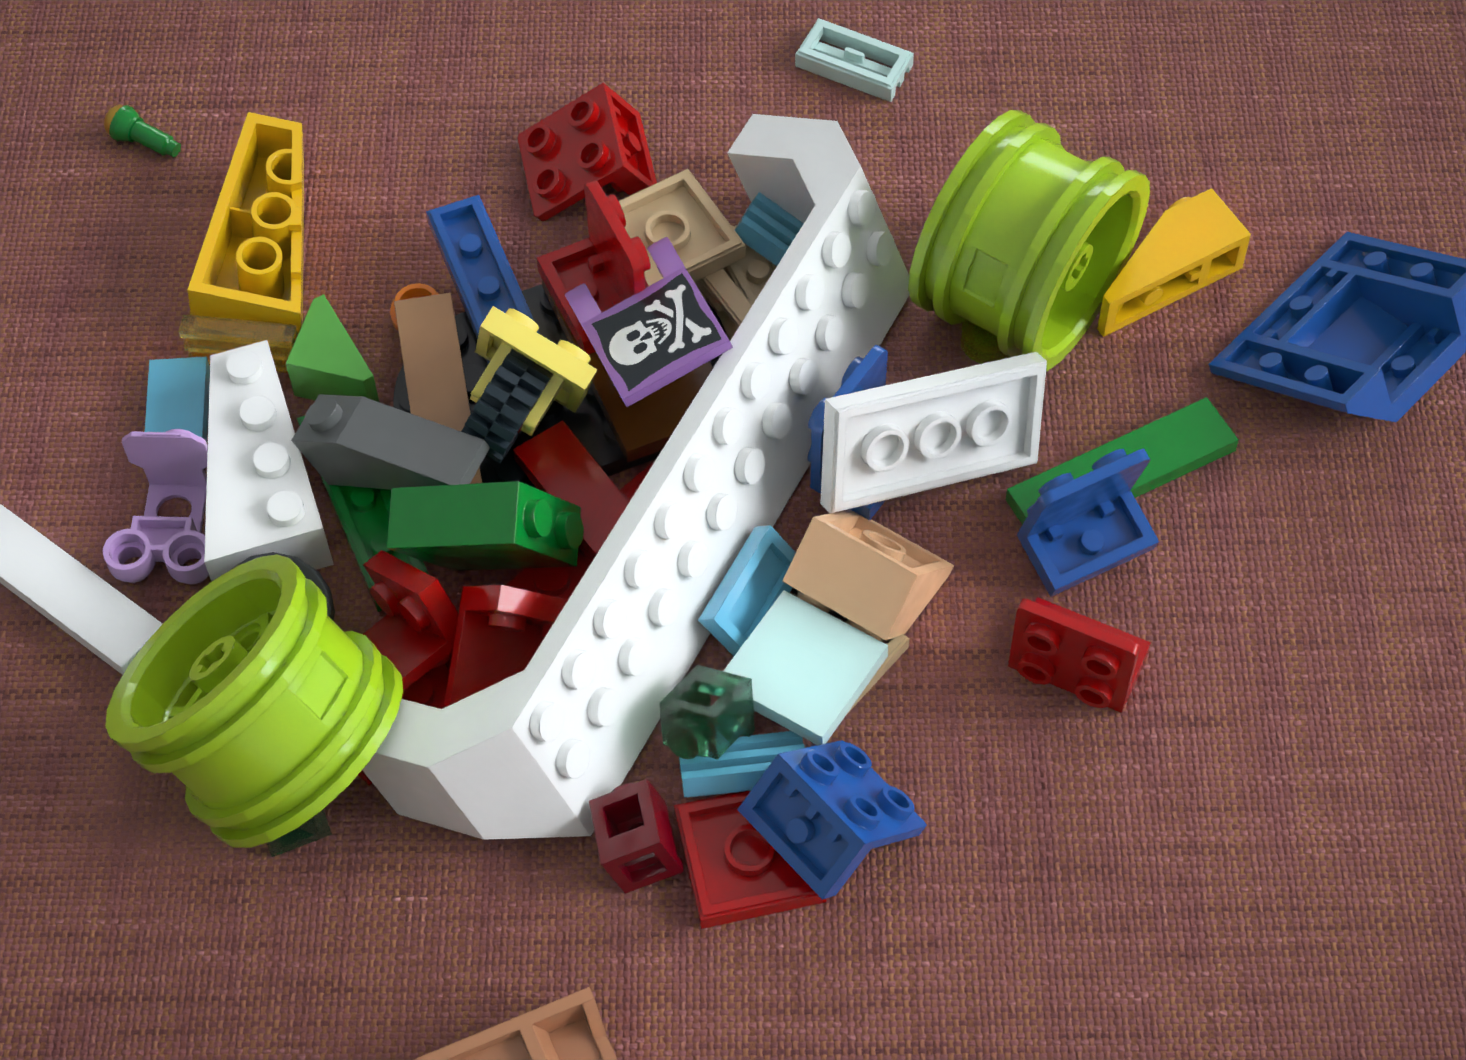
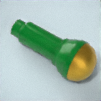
[104,104,181,158]

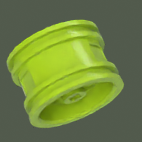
[908,110,1150,371]
[105,554,403,848]

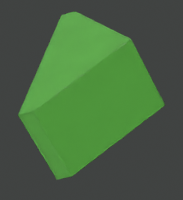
[285,294,380,402]

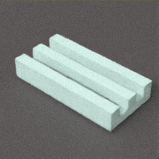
[795,18,914,102]

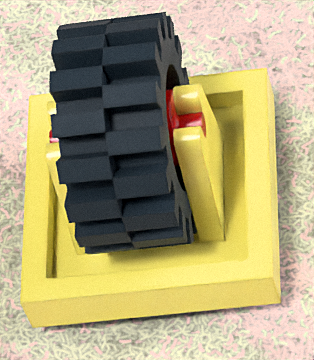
[461,306,597,464]

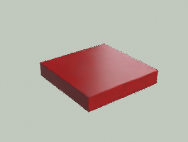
[674,791,827,929]

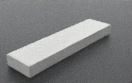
[0,504,163,675]

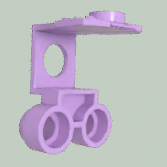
[103,429,209,584]

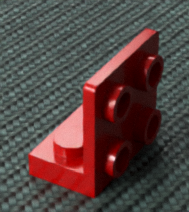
[518,82,657,221]
[363,550,459,699]
[444,585,568,708]
[1008,597,1151,713]

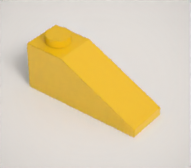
[1097,188,1251,337]

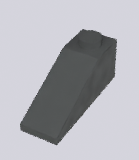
[291,394,490,490]

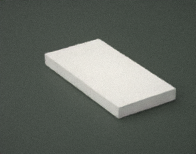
[820,352,1047,513]

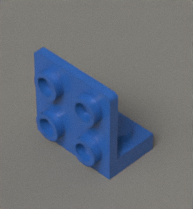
[737,740,927,900]

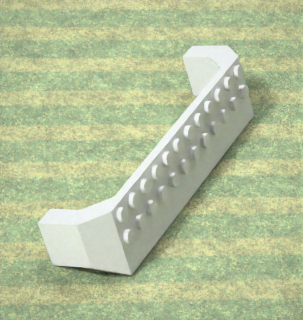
[362,114,909,840]

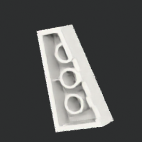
[204,340,334,581]

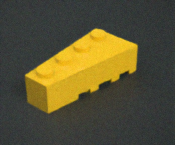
[187,112,304,349]

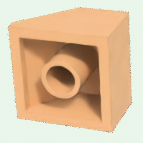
[782,510,954,641]

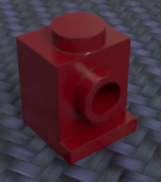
[589,779,684,894]

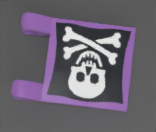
[565,237,733,407]

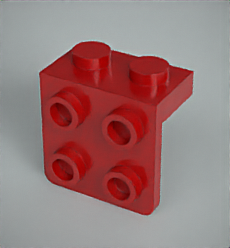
[537,180,651,355]

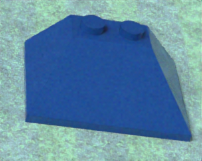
[1208,232,1466,422]

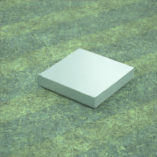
[717,590,888,745]

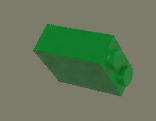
[387,481,584,571]

